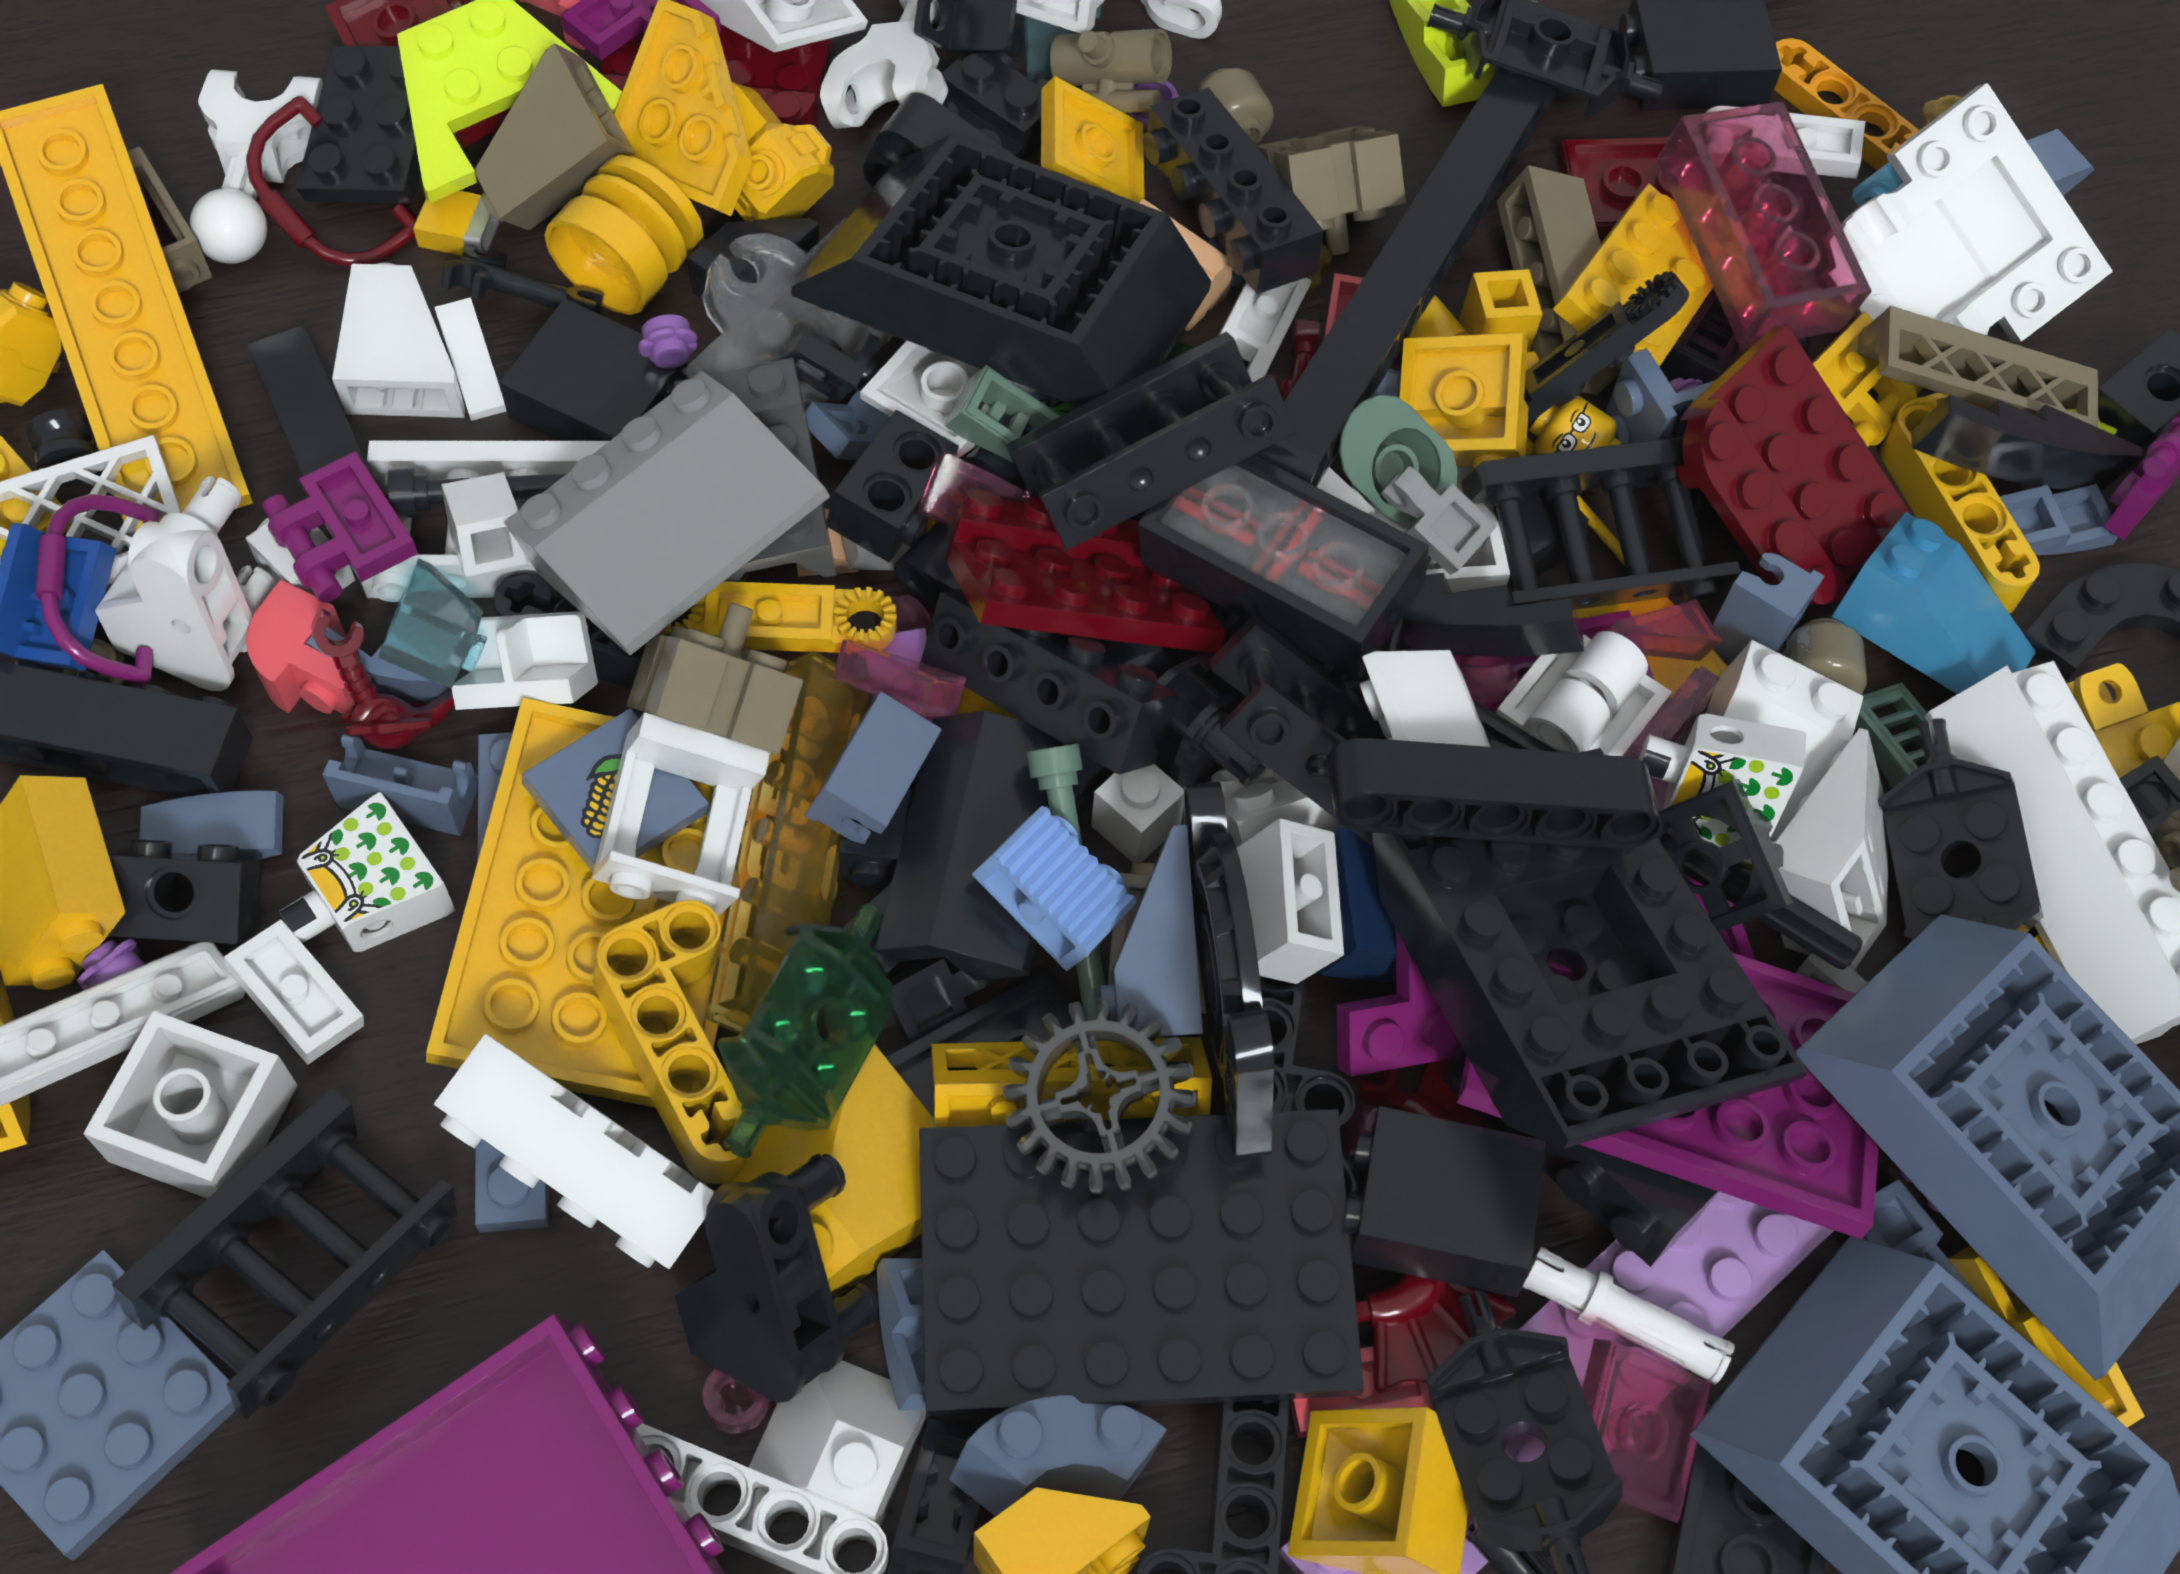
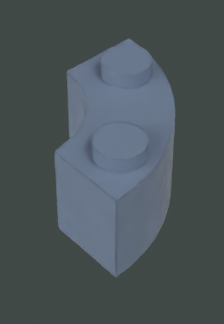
[949,1395,1167,1516]

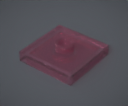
[1582,1338,1711,1523]

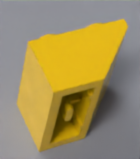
[974,1487,1151,1574]

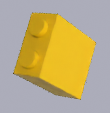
[0,775,126,990]

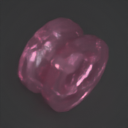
[703,1368,769,1434]

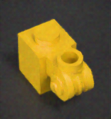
[1459,269,1543,371]

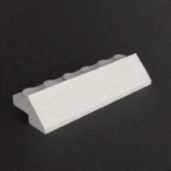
[1925,661,2180,1044]

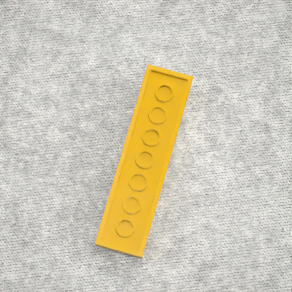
[0,84,253,537]

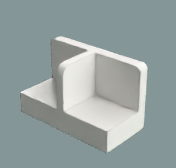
[451,611,598,710]

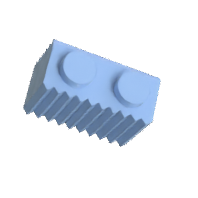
[972,806,1137,971]

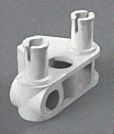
[95,476,277,691]

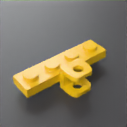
[2066,663,2180,778]

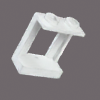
[592,712,770,916]

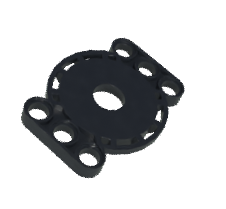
[1184,781,1274,1159]

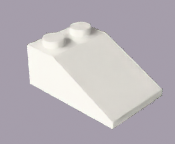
[700,0,868,53]
[860,341,1036,458]
[1706,640,1864,841]

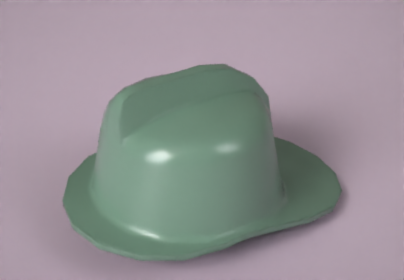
[1339,395,1458,525]

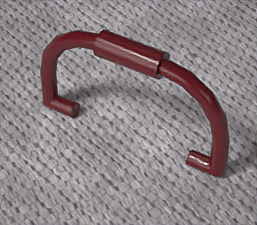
[246,96,417,267]

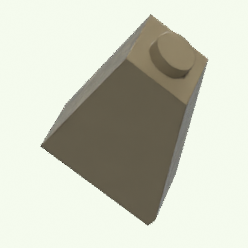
[474,43,635,230]

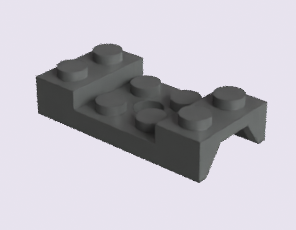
[674,358,837,582]

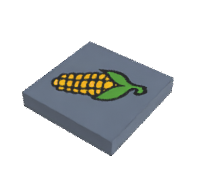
[522,708,709,872]

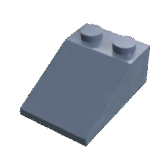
[1099,824,1203,1037]

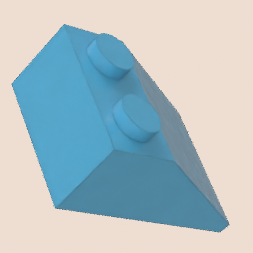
[1832,512,2036,694]

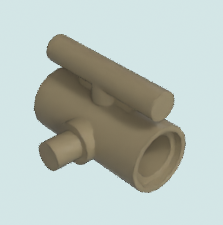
[1050,29,1172,113]

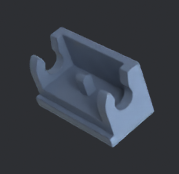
[1706,553,1825,663]
[804,691,942,844]
[322,734,478,836]

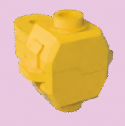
[732,82,834,221]
[0,281,63,407]

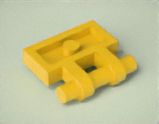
[1812,311,1923,447]

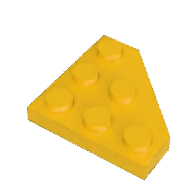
[614,0,753,216]

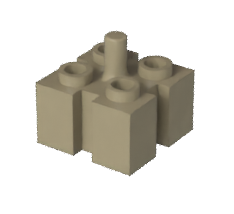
[1256,125,1406,255]
[626,603,804,755]

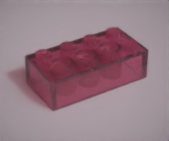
[1657,101,1872,348]

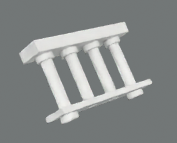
[361,441,609,602]

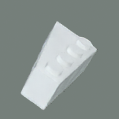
[434,1034,715,1269]

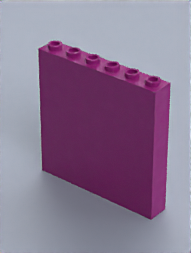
[169,1314,725,1574]

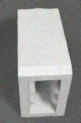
[332,263,465,418]

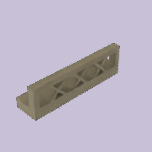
[1858,306,2098,427]

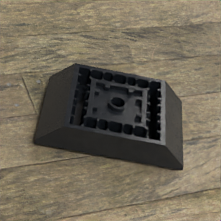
[791,134,1211,407]
[1372,748,1808,1148]

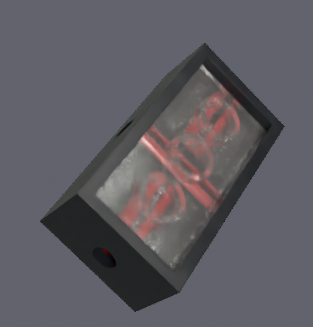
[1138,455,1429,681]

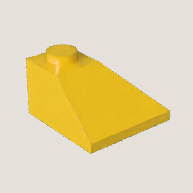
[1287,1407,1469,1574]

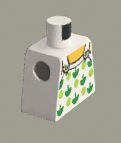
[1639,713,1807,864]
[279,791,456,952]

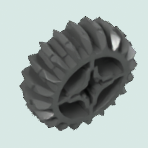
[1003,999,1197,1194]

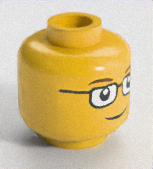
[1529,396,1621,455]

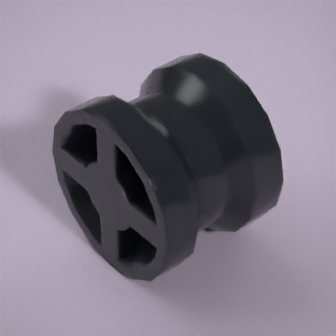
[27,409,97,485]

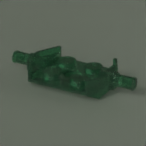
[717,904,893,1158]

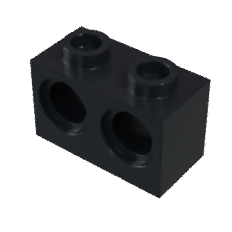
[827,410,959,563]

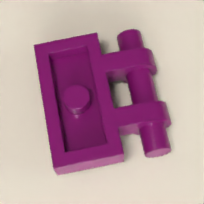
[2104,413,2180,540]
[262,451,418,603]

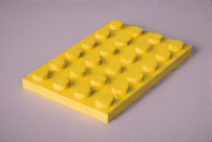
[426,697,763,1108]

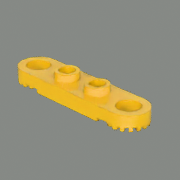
[658,581,897,654]

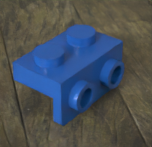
[0,523,117,672]

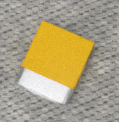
[413,191,500,256]

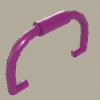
[35,494,160,684]

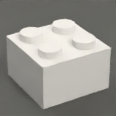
[83,1010,298,1199]

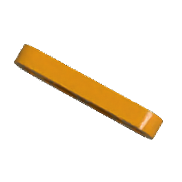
[1774,38,1920,171]

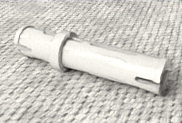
[1523,1245,1735,1385]

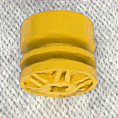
[544,155,704,315]

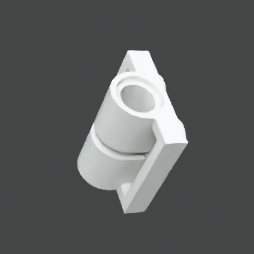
[1496,631,1672,757]

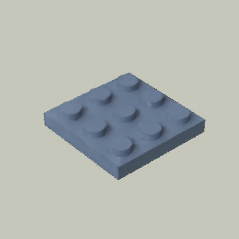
[0,1249,236,1561]

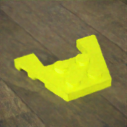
[397,0,622,203]

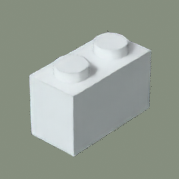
[1237,818,1344,984]

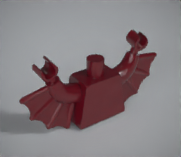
[1356,1058,1516,1393]

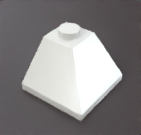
[749,1360,927,1527]

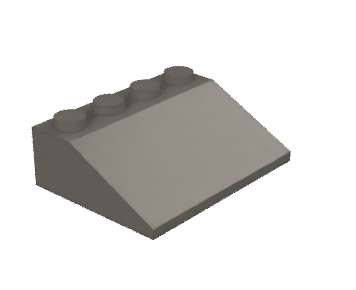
[504,370,830,655]

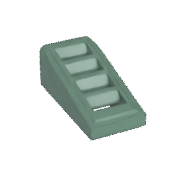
[944,365,1061,462]
[1856,682,1937,788]

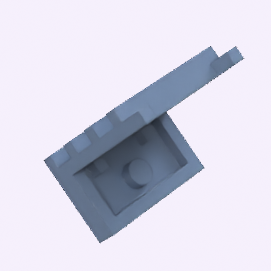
[1605,348,1716,489]

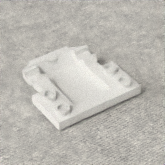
[1826,83,2113,342]

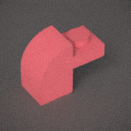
[246,579,358,714]

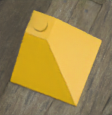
[706,1027,934,1298]

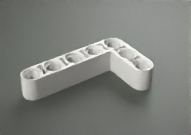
[636,1423,890,1574]

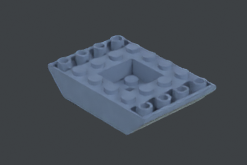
[1795,914,2180,1381]
[1689,1236,2180,1574]

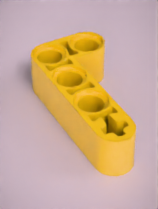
[1880,392,2040,614]
[593,899,753,1184]

